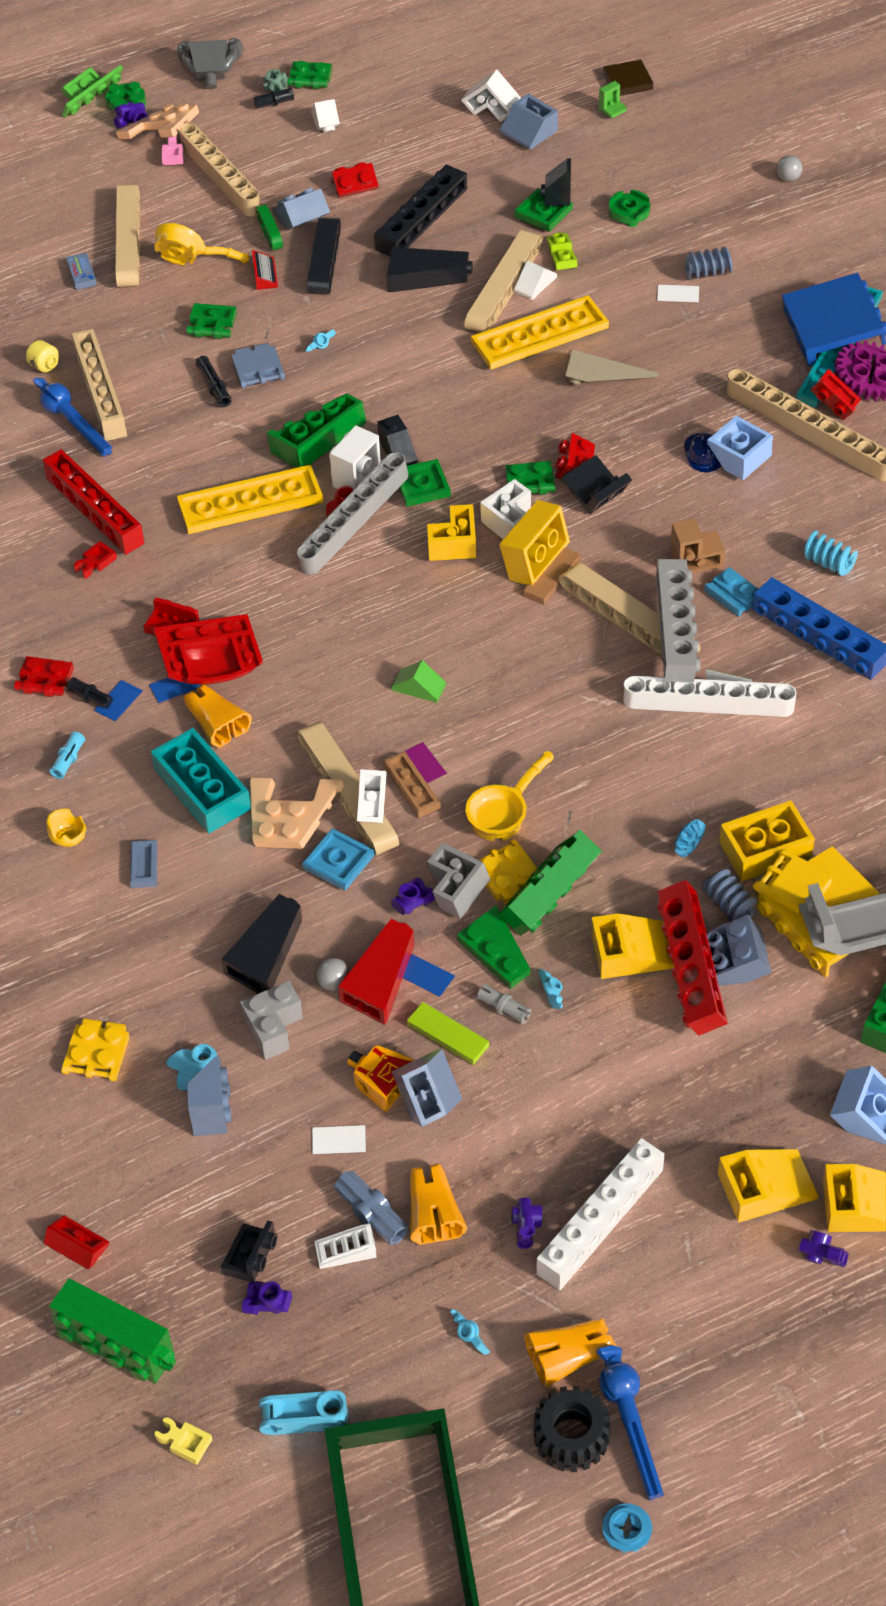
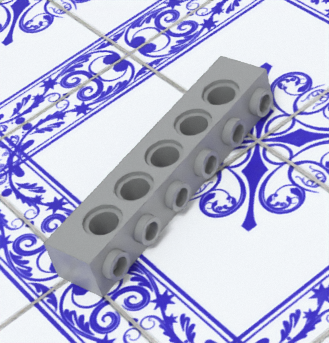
[656,559,700,682]

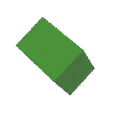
[391,660,446,703]

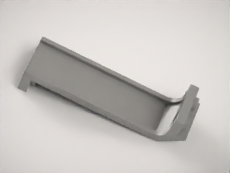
[799,883,886,956]

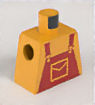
[347,1045,415,1112]

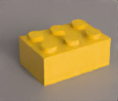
[499,500,570,585]
[719,800,815,882]

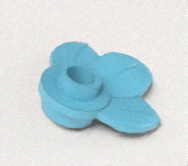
[166,1044,217,1090]

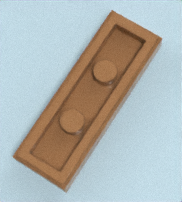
[523,547,580,605]
[383,751,441,818]

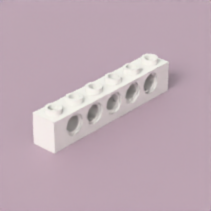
[537,1138,664,1291]

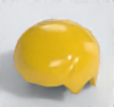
[46,808,87,847]

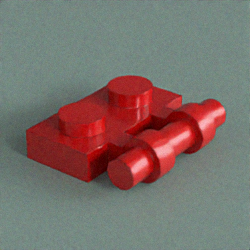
[14,656,74,697]

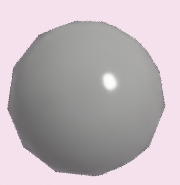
[776,155,803,182]
[316,958,350,991]

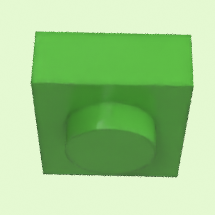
[599,81,627,118]

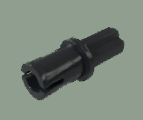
[253,87,294,108]
[67,677,113,709]

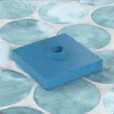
[302,828,375,891]

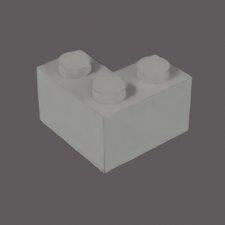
[427,843,491,919]
[240,981,303,1060]

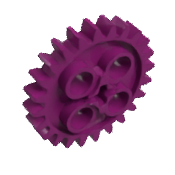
[834,340,886,402]

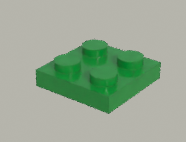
[514,188,573,232]
[399,459,451,507]

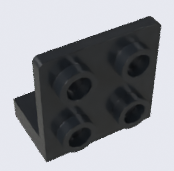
[562,455,632,514]

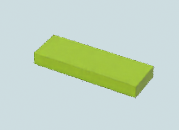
[407,1002,489,1065]

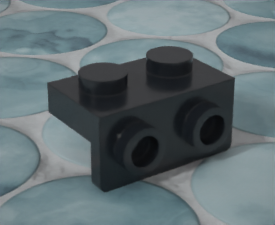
[221,1220,278,1283]

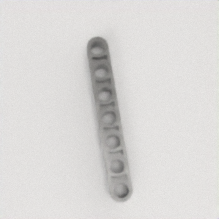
[297,452,408,575]

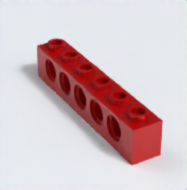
[42,449,145,555]
[657,879,728,1036]

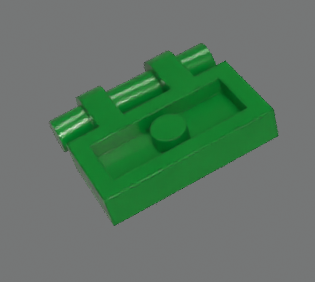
[287,61,332,89]
[187,303,237,339]
[505,461,556,495]

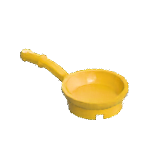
[154,223,250,265]
[465,751,554,841]

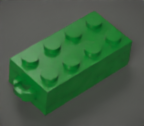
[49,1278,176,1384]

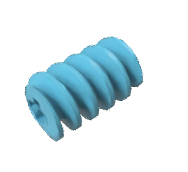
[804,530,858,576]

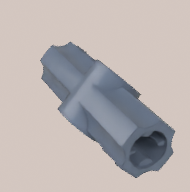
[334,1170,409,1245]

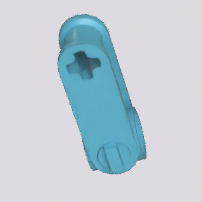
[259,1390,349,1435]

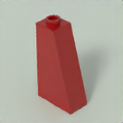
[338,918,415,1025]

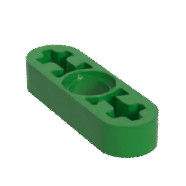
[255,204,283,251]

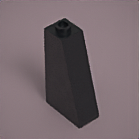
[386,247,473,292]
[222,894,302,994]

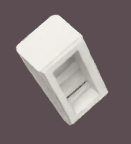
[314,1223,377,1269]

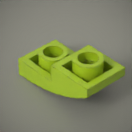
[546,232,578,270]

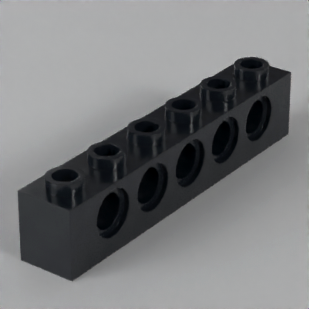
[374,164,467,257]

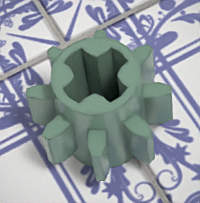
[263,69,288,91]

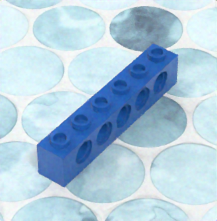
[753,577,886,680]

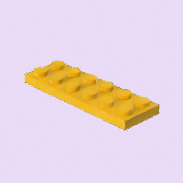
[471,295,609,369]
[177,465,323,534]

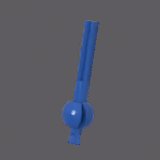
[33,377,113,457]
[596,1345,664,1500]

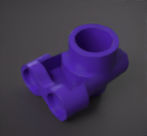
[114,102,147,128]
[391,877,436,915]
[511,1198,542,1249]
[799,1230,849,1267]
[242,1281,292,1315]

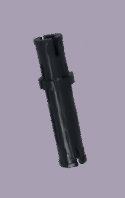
[196,355,232,407]

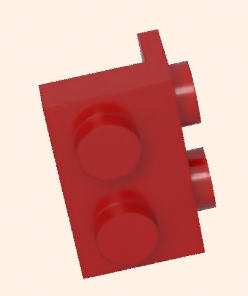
[331,162,379,198]
[810,369,861,420]
[555,433,595,479]
[143,597,200,636]

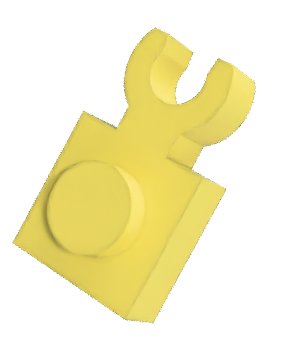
[154,1418,212,1465]

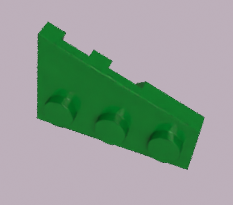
[457,905,530,989]

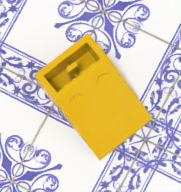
[591,913,674,979]
[718,1149,819,1223]
[823,1164,886,1232]

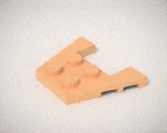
[116,103,199,139]
[250,778,345,849]

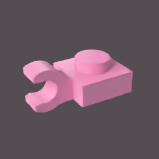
[162,135,183,165]

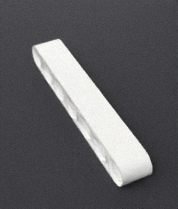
[623,676,796,717]

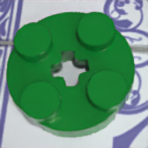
[105,82,146,111]
[609,190,651,227]

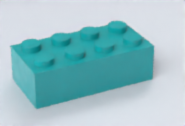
[151,728,251,834]

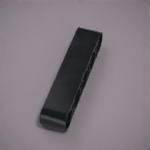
[307,217,341,294]

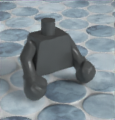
[176,38,243,89]

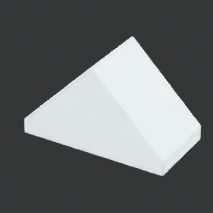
[514,261,557,301]

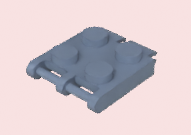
[232,343,285,389]

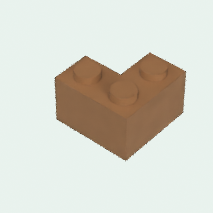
[670,518,725,573]

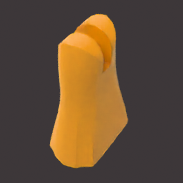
[183,684,252,748]
[410,1163,467,1245]
[524,1319,616,1388]

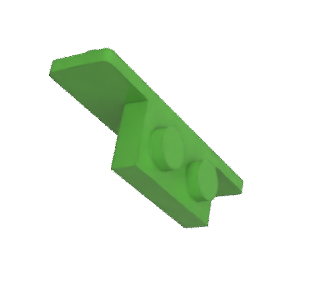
[61,65,123,118]

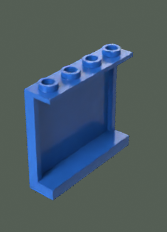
[782,273,886,367]

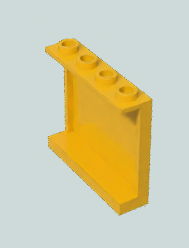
[757,846,880,977]

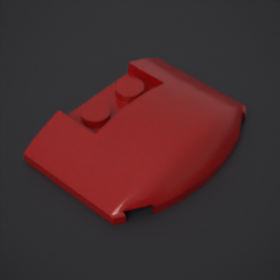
[153,614,263,685]

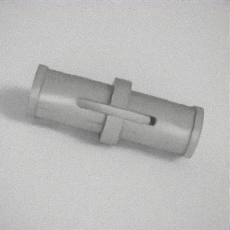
[477,984,531,1024]

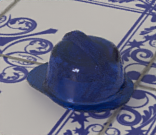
[684,432,722,473]

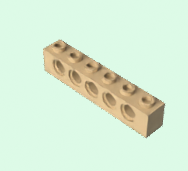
[72,329,127,441]

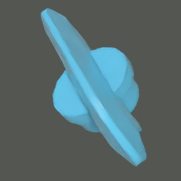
[305,329,336,352]
[538,969,563,1009]
[450,1309,490,1355]

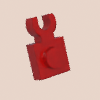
[73,541,117,579]

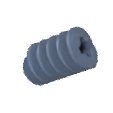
[685,247,733,280]
[701,869,757,921]

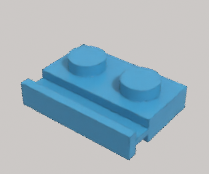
[704,567,758,617]

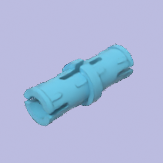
[49,731,86,779]

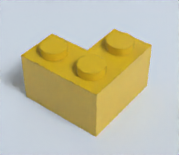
[427,504,476,561]

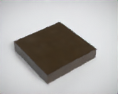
[603,59,654,96]

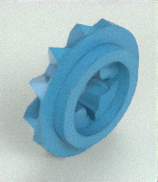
[675,819,706,857]
[602,1503,652,1554]

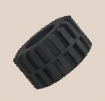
[534,1386,610,1472]

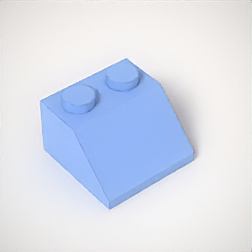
[707,416,773,480]
[830,1065,886,1144]

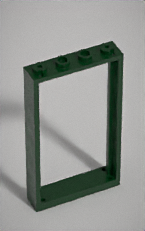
[324,1408,479,1606]

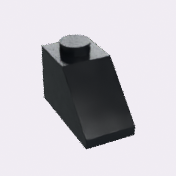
[541,158,571,206]
[377,415,418,466]

